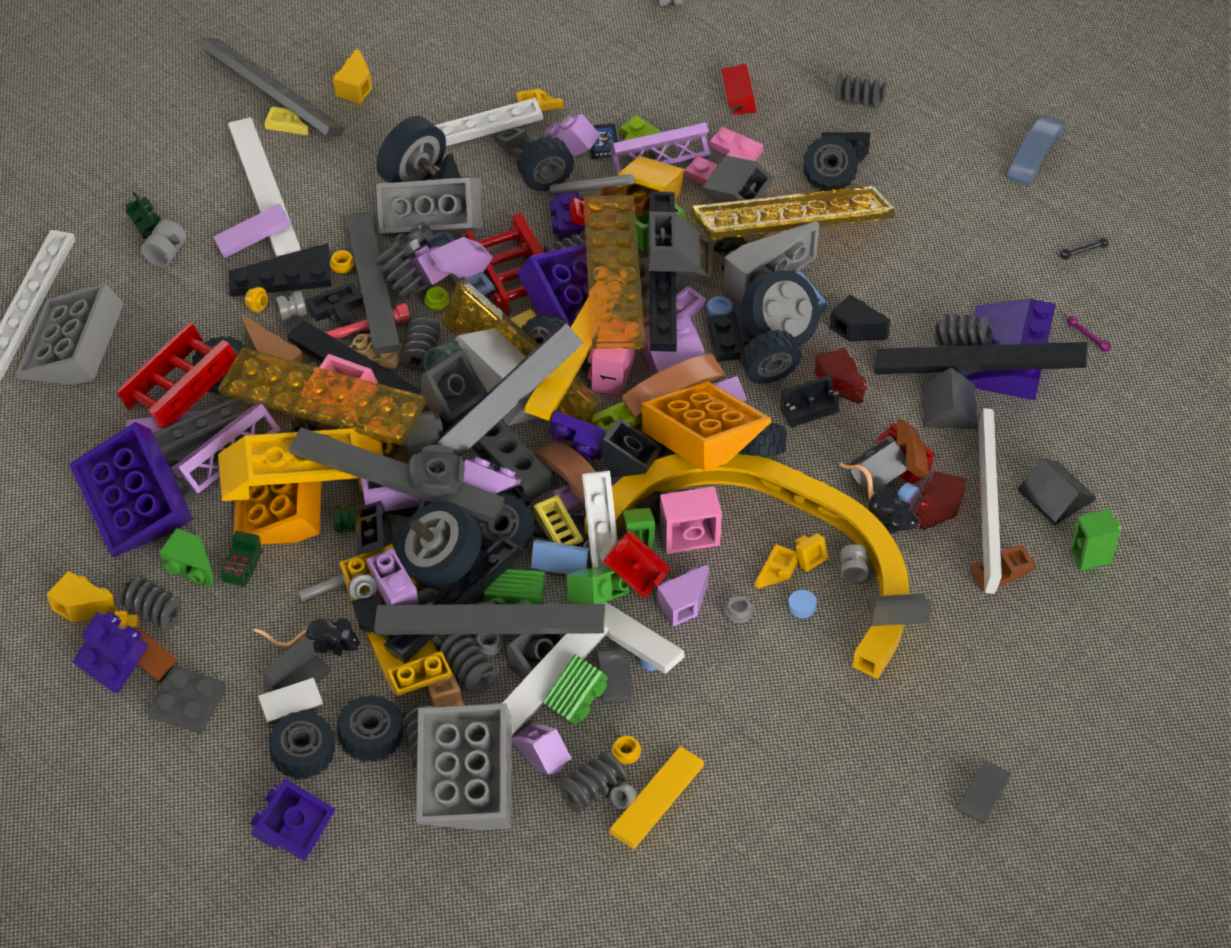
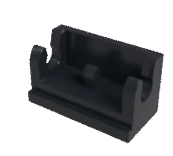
[780,375,839,428]

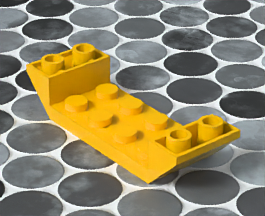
[218,428,383,501]
[339,544,452,696]

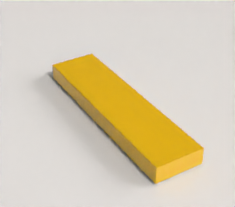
[610,746,704,849]

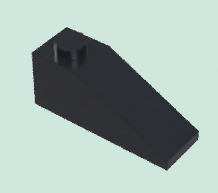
[355,500,393,556]

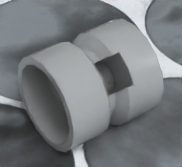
[141,220,187,267]

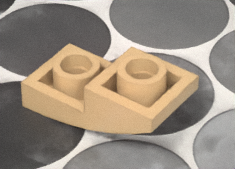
[349,334,404,369]

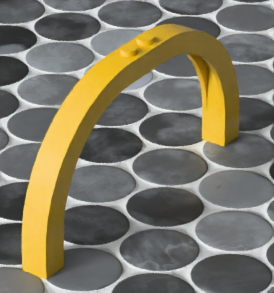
[585,453,909,679]

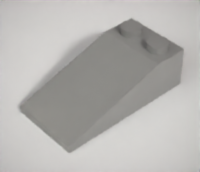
[376,177,483,234]
[723,221,819,306]
[455,328,540,426]

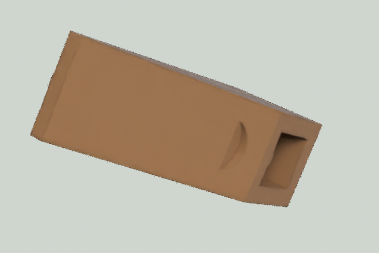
[242,316,304,381]

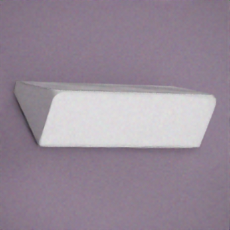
[258,678,323,724]

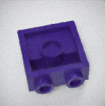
[550,192,609,242]
[548,411,606,462]
[72,611,149,693]
[250,779,336,861]

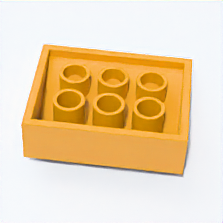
[641,381,771,471]
[232,481,321,545]

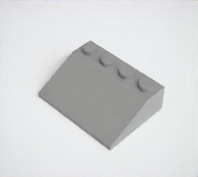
[15,283,124,385]
[416,703,512,830]

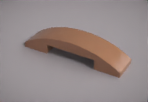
[621,354,726,419]
[533,440,596,503]

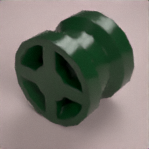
[334,504,357,533]

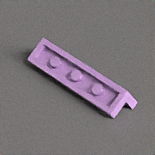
[610,122,711,176]
[171,404,281,494]

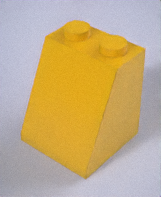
[616,156,685,225]

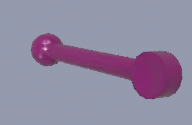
[1067,316,1111,352]

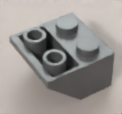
[700,155,774,222]
[648,212,700,272]

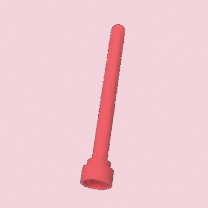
[290,302,411,350]

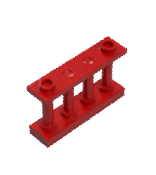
[466,213,545,316]
[115,322,239,429]

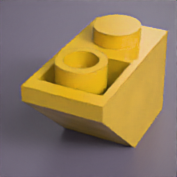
[332,49,372,104]
[46,571,116,623]

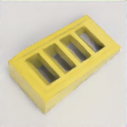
[532,495,584,546]

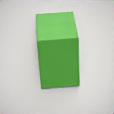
[622,508,655,549]

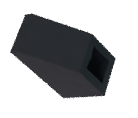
[829,294,891,341]

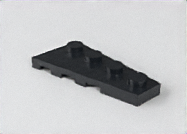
[228,243,332,297]

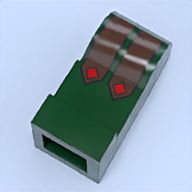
[221,531,262,587]

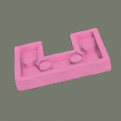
[685,127,764,185]

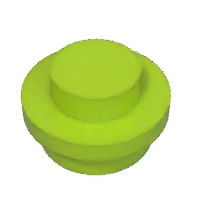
[424,287,450,311]

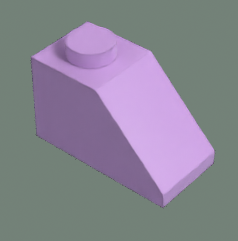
[512,723,572,775]

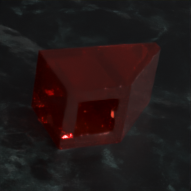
[814,348,867,404]
[916,471,966,530]

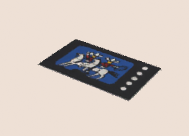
[590,123,618,160]

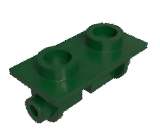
[126,192,162,239]

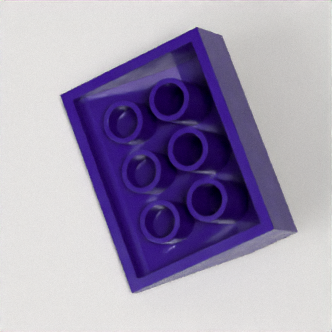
[517,242,637,348]
[960,299,1056,400]
[69,422,194,557]

